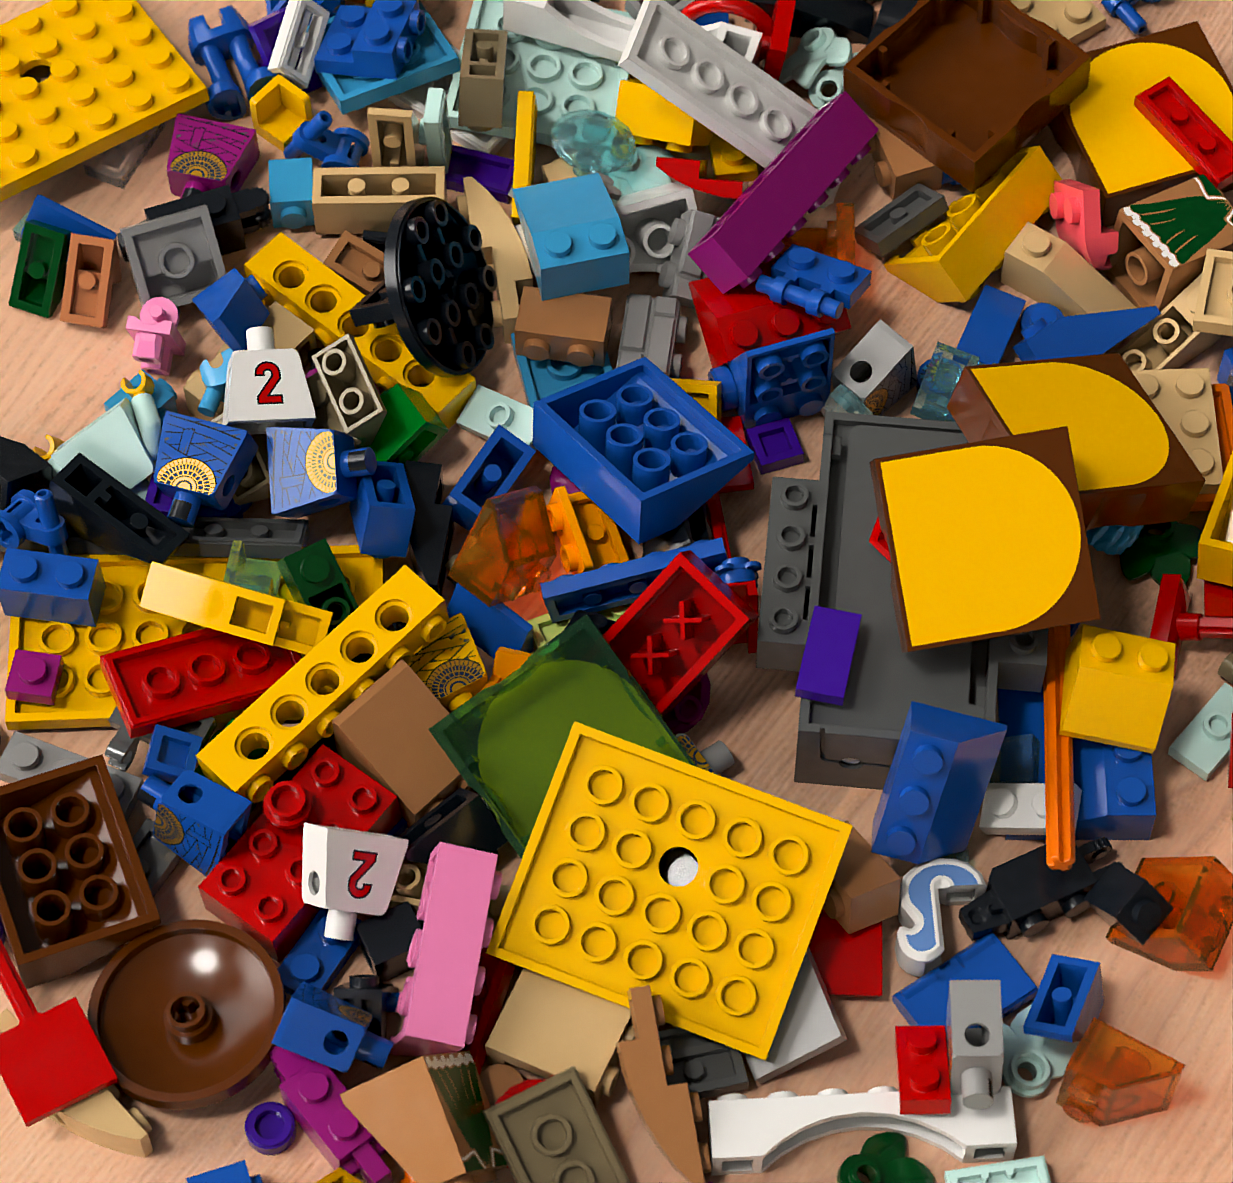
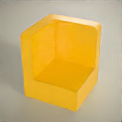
[249,74,313,152]

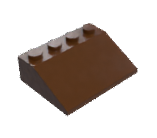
[0,754,161,989]

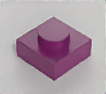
[5,649,64,705]

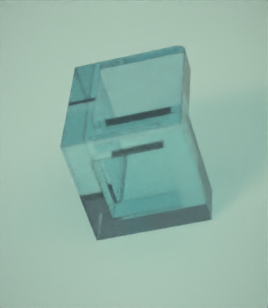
[223,540,282,596]

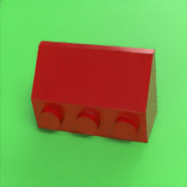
[688,259,851,368]

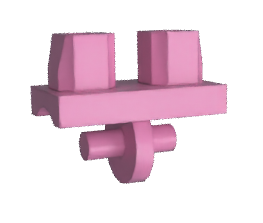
[126,297,186,376]

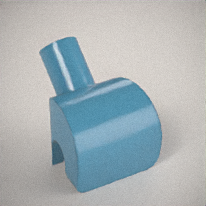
[197,348,234,417]

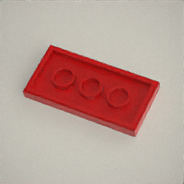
[100,627,302,739]

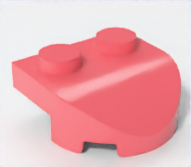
[1049,179,1119,271]

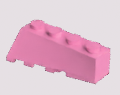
[389,842,502,1056]

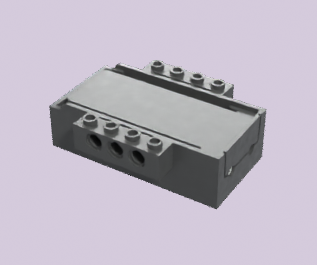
[756,411,1049,790]

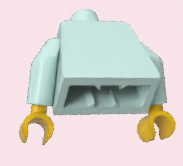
[33,370,162,500]

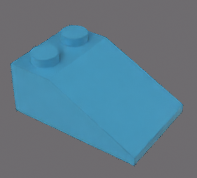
[513,173,630,301]

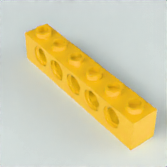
[244,232,476,430]
[196,565,449,803]

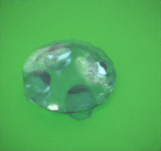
[549,109,636,177]

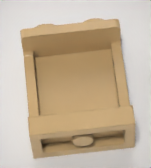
[485,968,635,1108]

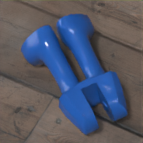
[188,5,280,121]

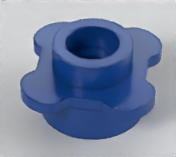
[715,557,762,587]

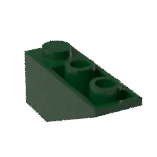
[276,538,372,663]

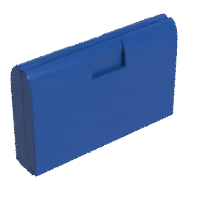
[892,933,1038,1030]

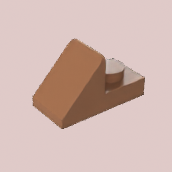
[60,233,122,328]

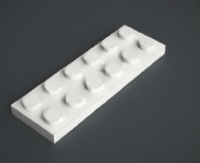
[618,0,840,209]

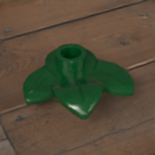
[1120,521,1202,586]
[837,1132,936,1183]

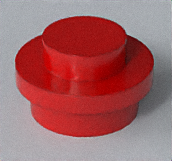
[263,781,312,829]

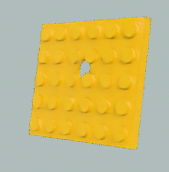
[0,0,210,202]
[486,721,853,1060]

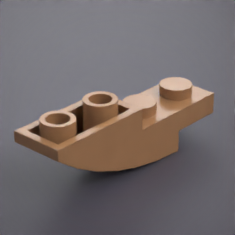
[616,985,712,1183]

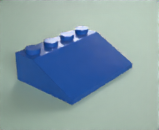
[532,357,754,544]
[997,686,1157,840]

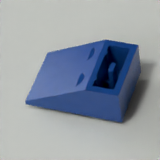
[728,328,835,430]

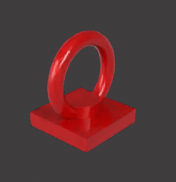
[681,0,796,81]

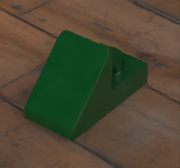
[8,219,72,318]

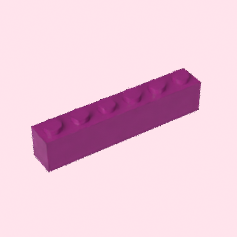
[688,91,879,294]

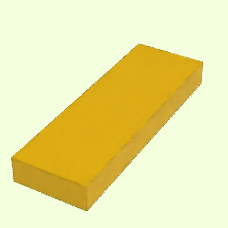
[511,91,538,226]

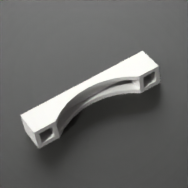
[503,0,763,67]
[708,1086,1017,1176]

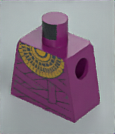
[167,113,260,199]

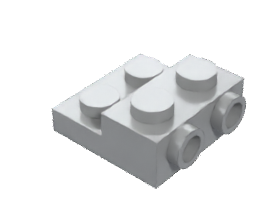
[120,205,227,314]

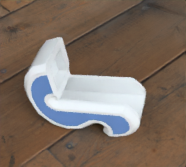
[895,858,987,977]

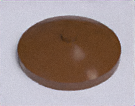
[87,919,287,1110]

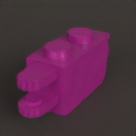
[270,1046,393,1183]

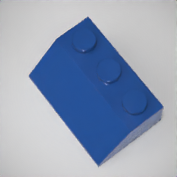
[871,701,1007,864]

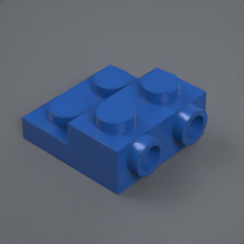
[314,0,426,80]

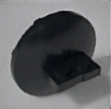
[349,196,497,378]

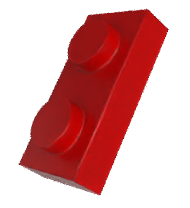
[895,1025,951,1114]

